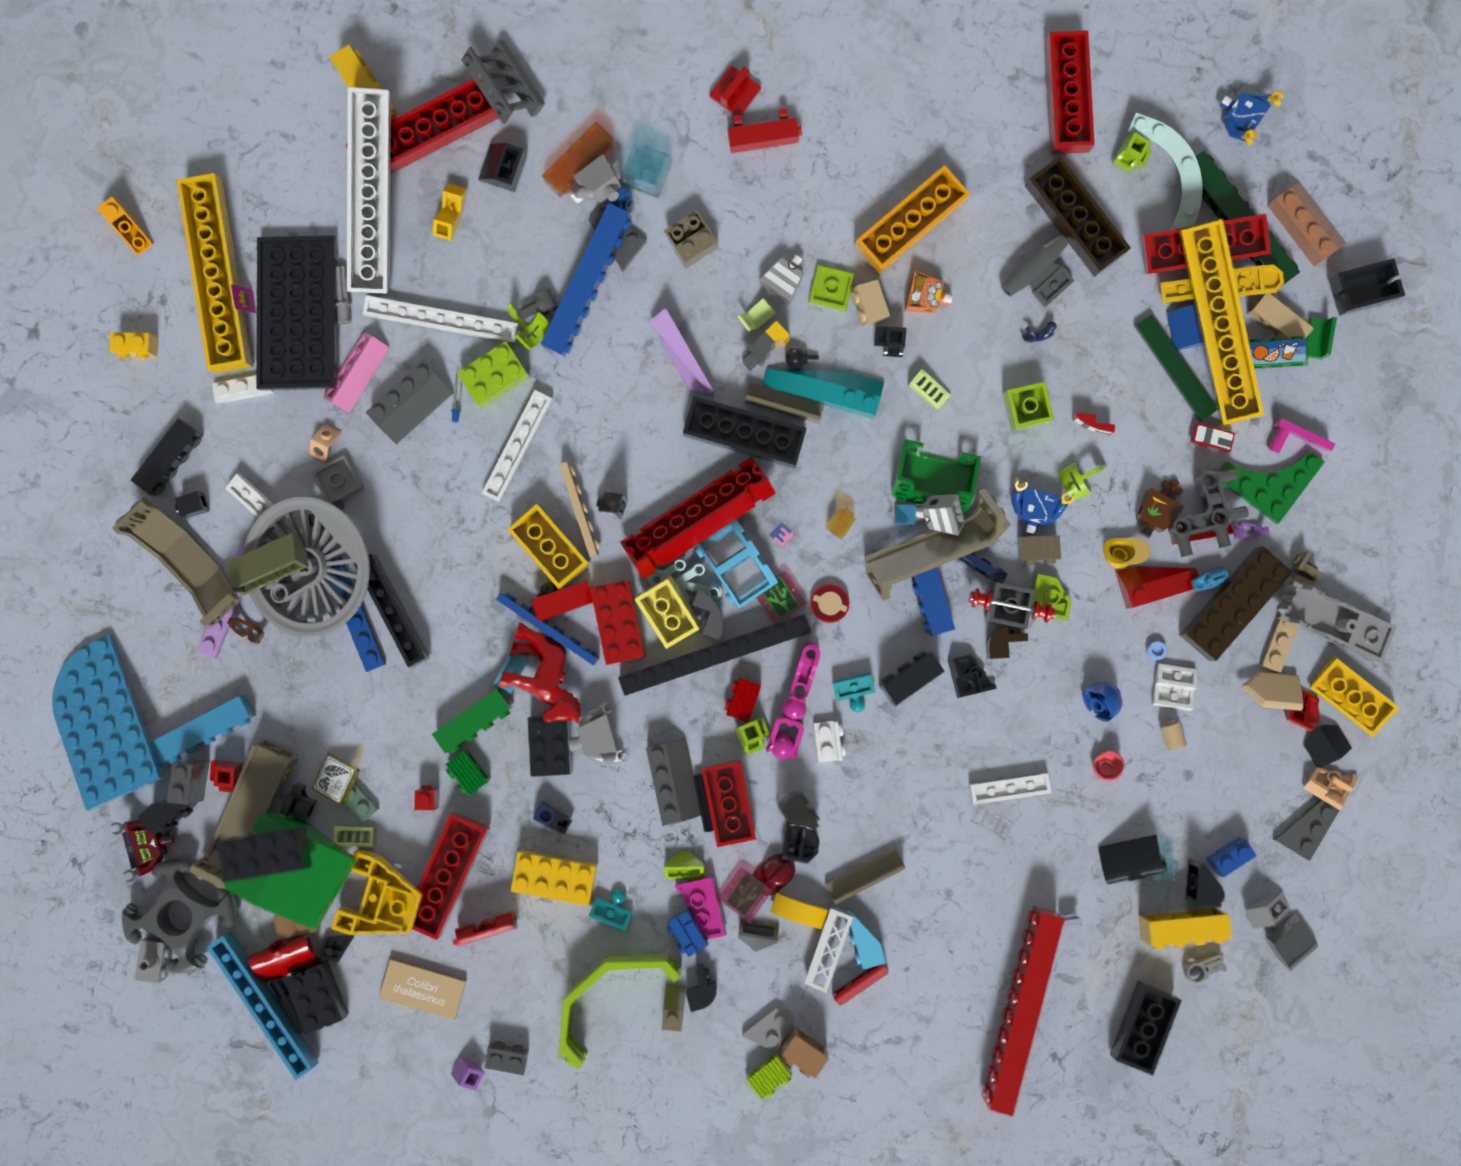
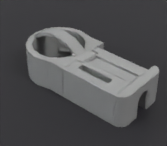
[1183,953,1227,983]

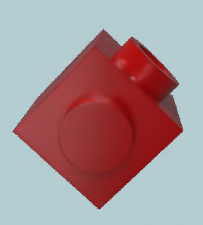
[414,785,439,811]

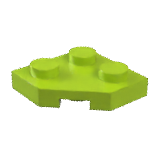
[1032,574,1072,621]

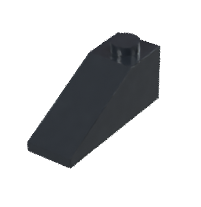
[596,492,627,519]

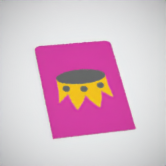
[231,284,257,313]

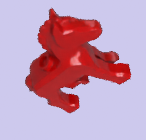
[499,623,581,724]

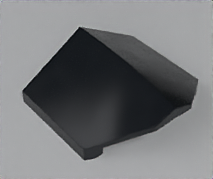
[1303,725,1352,768]
[782,820,820,864]

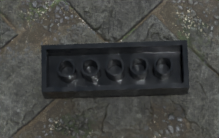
[683,396,807,469]

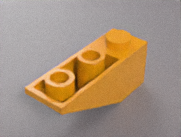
[96,195,153,256]

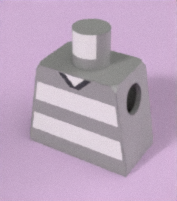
[759,255,804,305]
[916,494,965,535]

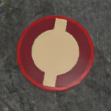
[810,584,850,623]

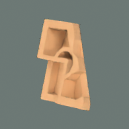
[1303,767,1359,810]

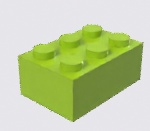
[457,341,530,409]

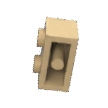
[851,279,890,327]

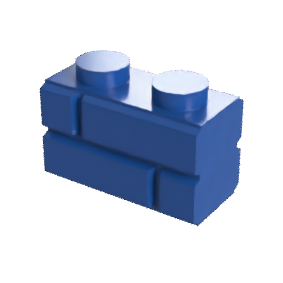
[1206,837,1256,878]
[667,908,709,957]

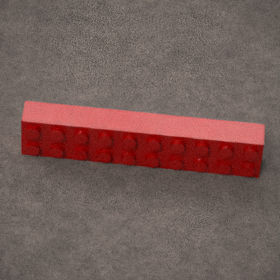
[981,906,1065,1117]

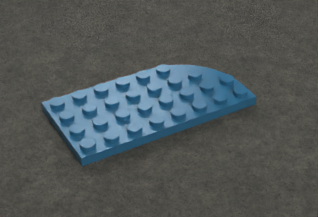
[52,635,162,811]

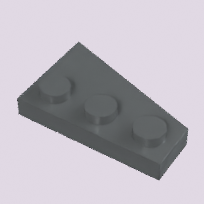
[589,205,646,272]
[1273,799,1340,861]

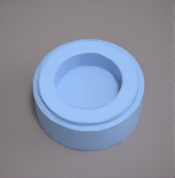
[1146,641,1167,660]

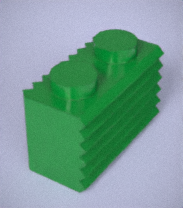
[445,749,490,796]

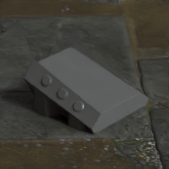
[1267,914,1318,971]

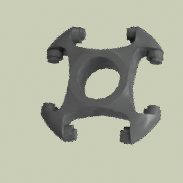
[122,858,237,974]

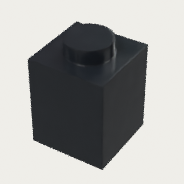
[175,491,210,518]

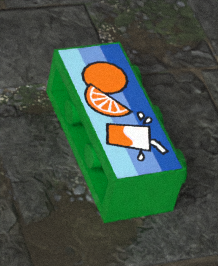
[1249,336,1308,369]

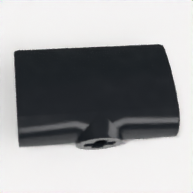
[1099,834,1167,885]

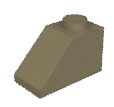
[662,984,686,1032]

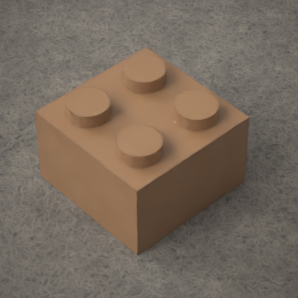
[781,1026,829,1079]

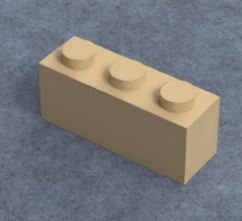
[1247,293,1314,340]

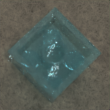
[621,141,672,198]

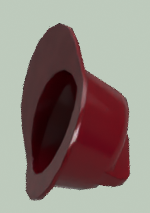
[752,853,795,896]

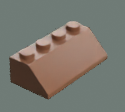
[1267,182,1346,266]

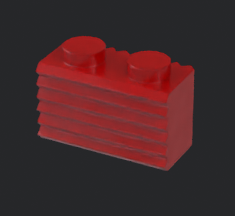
[724,677,762,723]

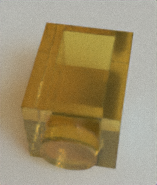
[826,508,856,540]

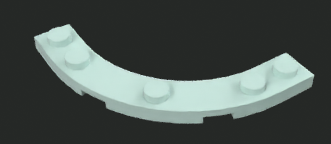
[1128,113,1202,230]

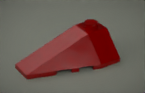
[1115,566,1199,609]

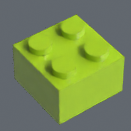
[1003,382,1054,432]

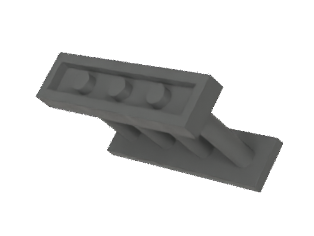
[461,40,545,124]

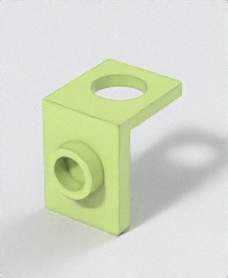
[738,298,776,332]

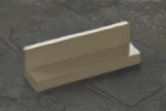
[745,382,825,424]
[825,848,906,904]

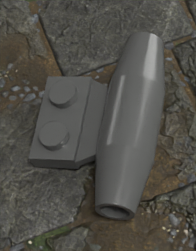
[1001,233,1075,307]

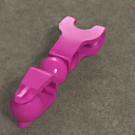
[766,642,820,761]

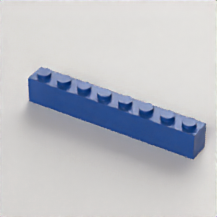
[541,203,633,357]

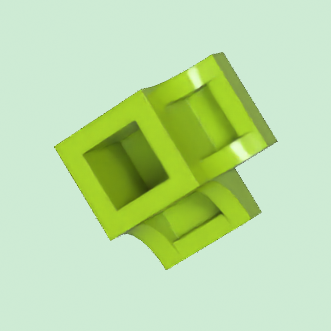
[1112,132,1152,173]
[735,717,770,755]

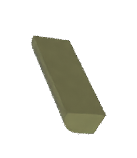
[228,533,308,595]

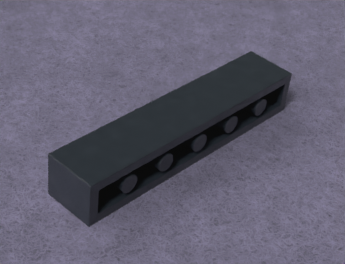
[354,554,430,668]

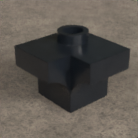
[874,326,906,357]
[279,783,317,821]

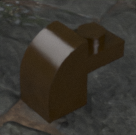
[986,626,1028,659]

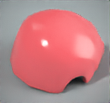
[1093,750,1125,782]

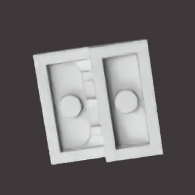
[1152,664,1198,711]

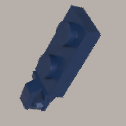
[958,552,1008,583]

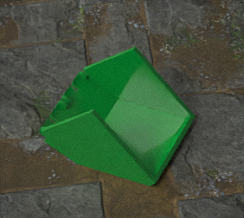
[221,812,357,930]

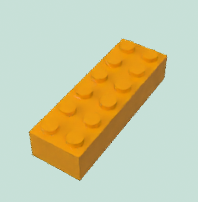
[854,165,970,275]

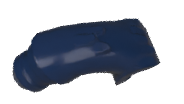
[1021,321,1057,343]

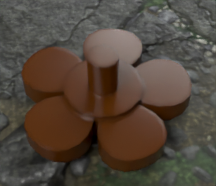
[1160,479,1183,500]

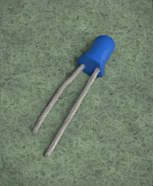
[451,374,462,423]

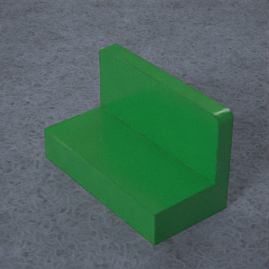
[1306,317,1337,360]

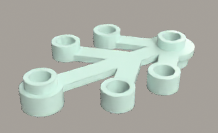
[647,558,722,611]

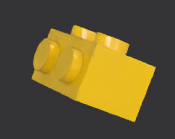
[109,332,158,359]

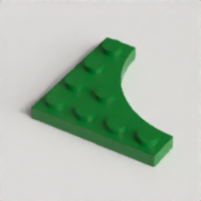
[1219,450,1325,524]

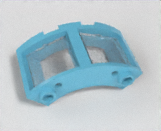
[694,520,778,608]

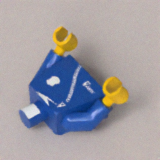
[1219,91,1284,146]
[1011,477,1074,535]

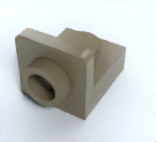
[1291,551,1323,581]

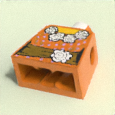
[905,271,953,313]

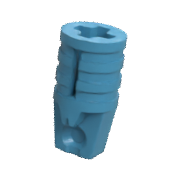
[1191,566,1229,591]

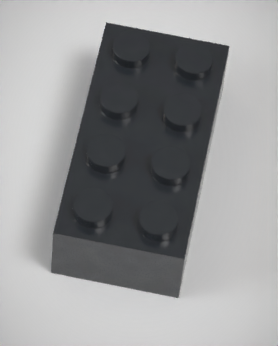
[217,826,312,883]
[1110,980,1182,1076]

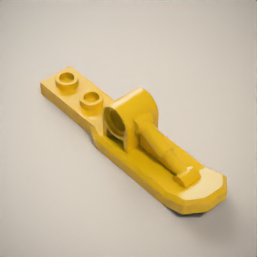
[1160,265,1284,304]

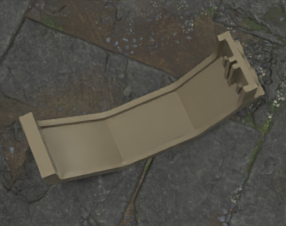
[112,497,241,627]

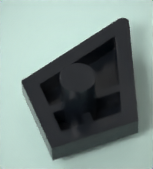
[319,935,355,962]

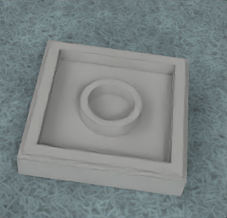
[310,454,364,503]

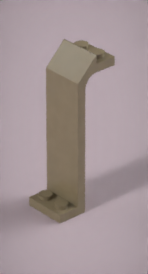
[865,489,1011,601]
[189,738,299,889]

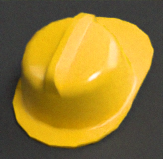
[1102,537,1150,569]

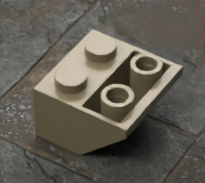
[664,210,718,268]

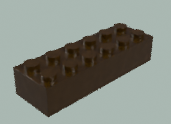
[1025,156,1131,277]
[1180,546,1293,661]

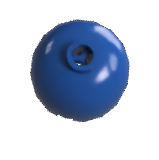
[1082,682,1123,722]

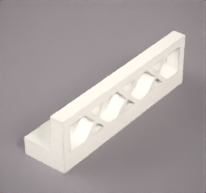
[804,906,854,993]

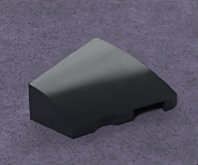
[947,655,997,698]

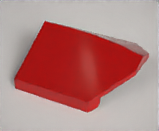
[1283,689,1320,731]

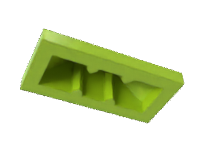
[664,848,704,879]

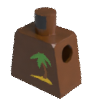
[1136,488,1184,538]

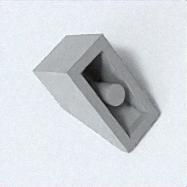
[1245,892,1290,928]

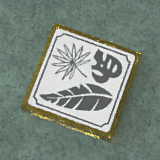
[311,753,360,806]

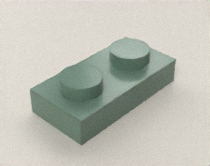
[341,780,379,823]

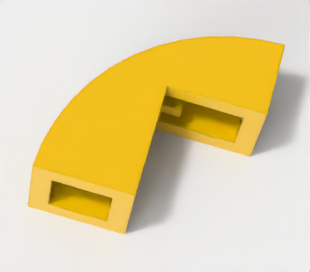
[433,183,467,241]
[771,893,830,929]

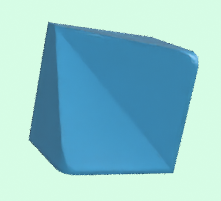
[894,505,916,525]

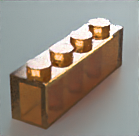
[542,122,614,198]

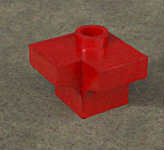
[210,760,243,793]

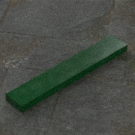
[1134,314,1218,422]

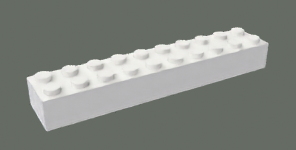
[347,87,391,294]

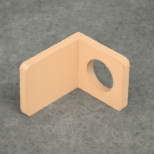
[309,424,341,462]

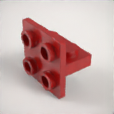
[709,66,761,116]

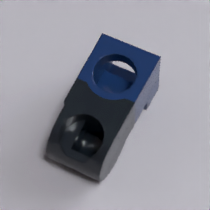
[533,800,573,835]

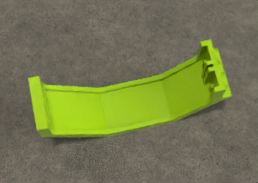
[558,954,682,1070]

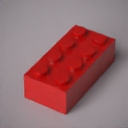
[590,580,646,665]
[701,760,756,848]

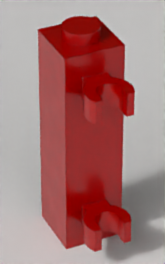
[727,107,802,153]

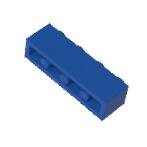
[912,567,955,636]

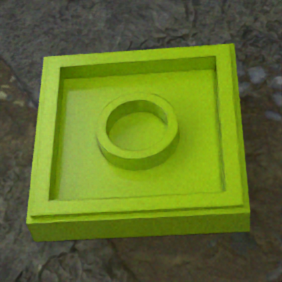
[808,265,855,312]

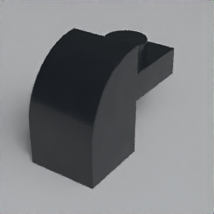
[685,963,717,1012]

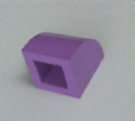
[451,1056,485,1090]

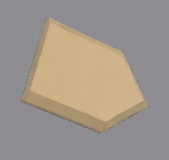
[1240,671,1303,711]

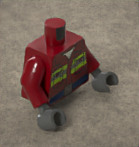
[110,820,175,883]

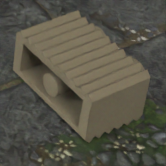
[1017,535,1061,565]

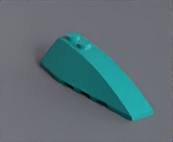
[762,368,884,419]

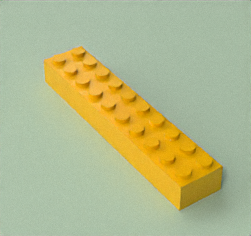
[176,173,253,374]
[1179,219,1264,425]

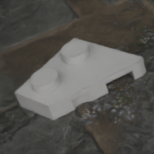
[742,1007,794,1053]

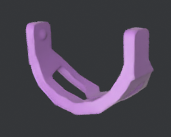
[1232,522,1270,539]

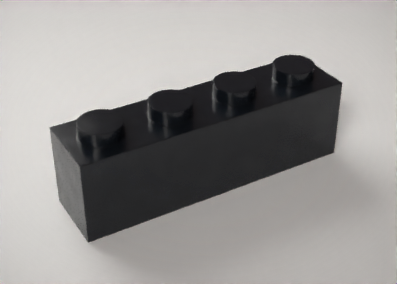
[130,418,203,496]

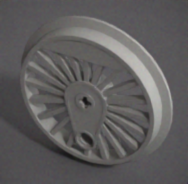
[243,497,370,636]

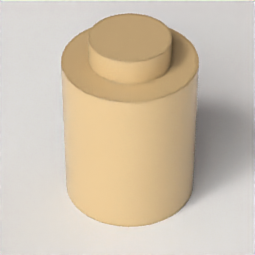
[1160,719,1187,750]

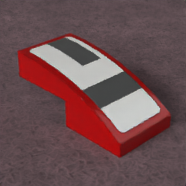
[1072,413,1115,435]
[1190,423,1235,452]

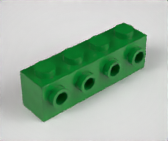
[432,688,513,754]

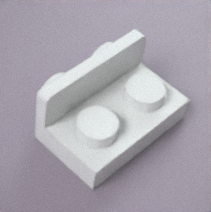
[813,720,846,763]

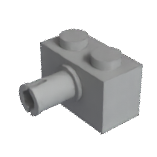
[135,937,173,983]

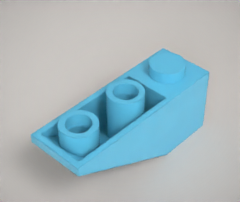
[844,907,886,969]

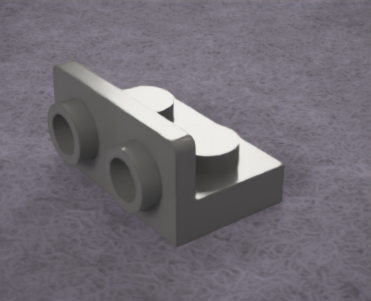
[485,1041,529,1075]

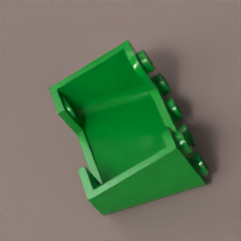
[892,439,981,513]

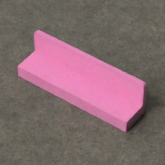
[323,332,389,413]

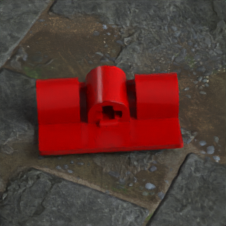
[452,911,518,947]
[249,934,321,982]

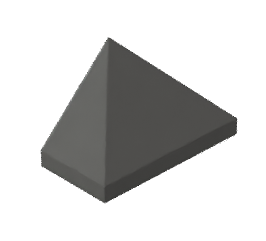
[738,919,779,952]

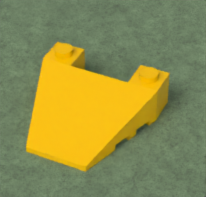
[331,849,422,935]

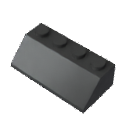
[365,360,454,444]
[646,739,701,826]

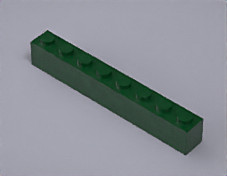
[1195,150,1300,285]

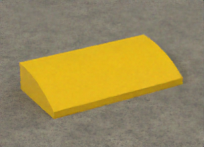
[1309,655,1400,737]

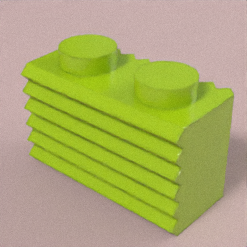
[746,1052,792,1100]

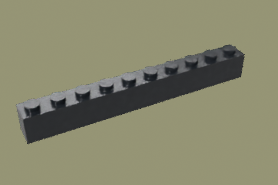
[618,614,812,696]

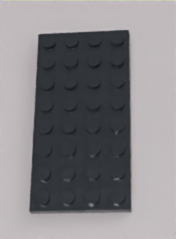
[256,235,337,390]

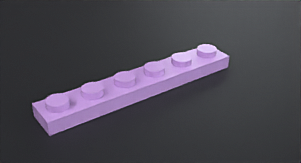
[197,543,245,659]

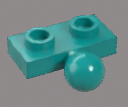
[832,672,875,712]
[588,888,632,932]

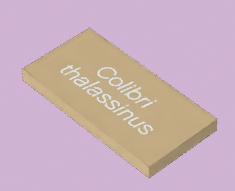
[379,958,467,1020]

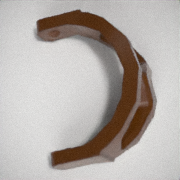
[227,617,265,644]

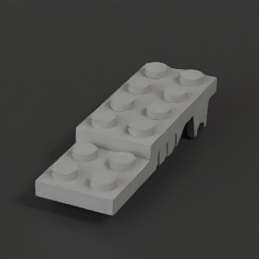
[1276,581,1397,663]

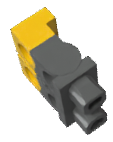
[742,321,790,371]

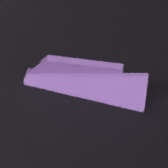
[650,308,714,396]

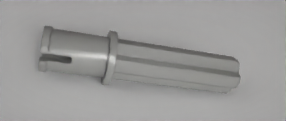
[336,266,351,325]

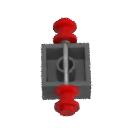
[968,582,1055,629]

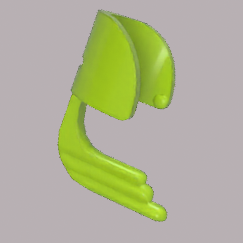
[508,303,550,350]
[1058,462,1107,500]

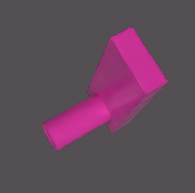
[1268,418,1335,453]

